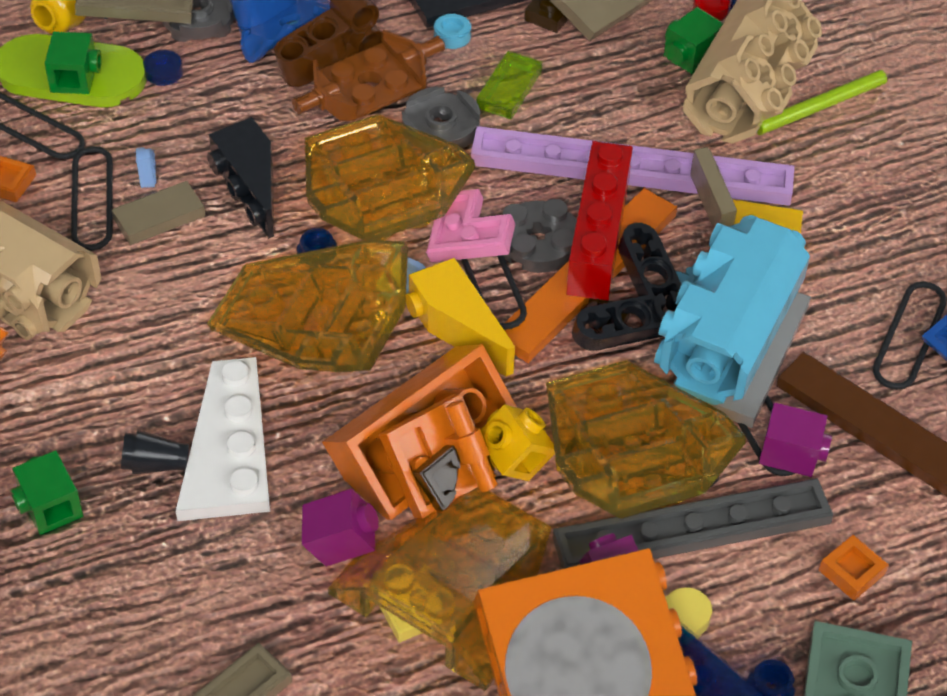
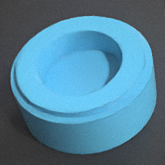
[434,14,471,49]

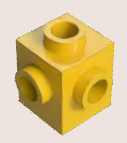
[480,404,558,481]

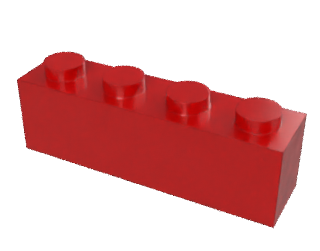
[566,141,633,301]

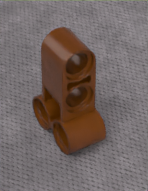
[274,0,382,87]

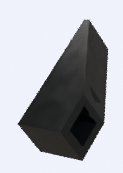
[207,117,274,239]

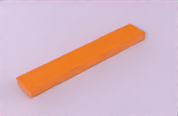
[504,188,677,363]

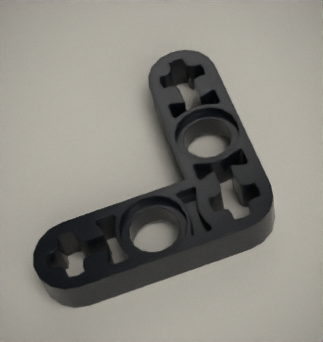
[572,223,682,351]

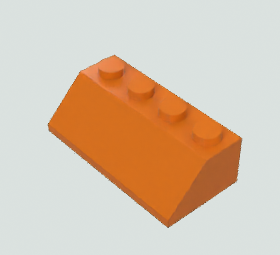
[322,344,517,520]

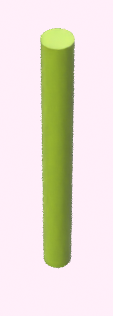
[757,70,887,136]

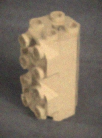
[683,0,822,144]
[0,200,101,340]

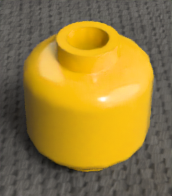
[30,0,86,34]

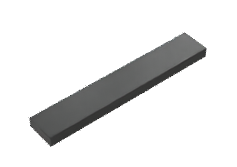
[552,478,834,569]

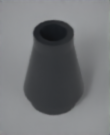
[121,429,189,475]

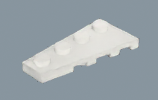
[176,357,270,521]

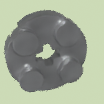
[162,0,235,42]
[402,87,480,158]
[503,199,577,273]

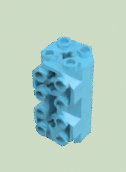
[654,215,810,405]

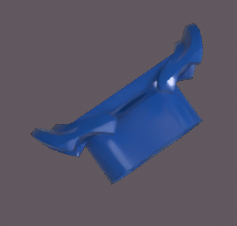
[230,0,330,63]

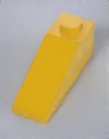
[405,257,515,377]

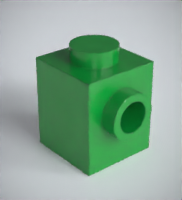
[664,7,723,75]
[44,32,102,94]
[10,450,84,535]

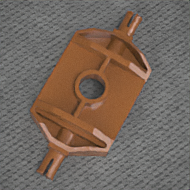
[292,30,445,121]

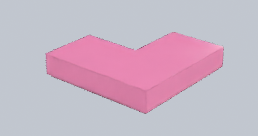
[426,189,515,263]

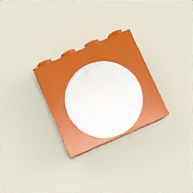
[473,548,697,696]

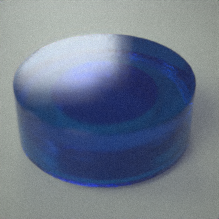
[143,50,183,86]

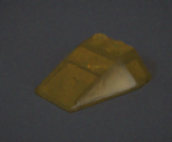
[305,114,475,243]
[207,240,408,372]
[546,360,746,519]
[328,487,552,691]

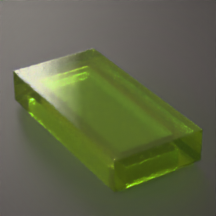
[476,51,542,120]

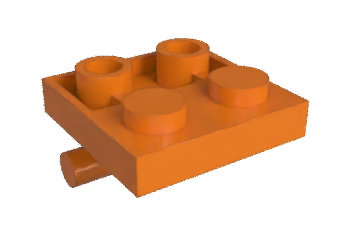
[379,394,498,518]

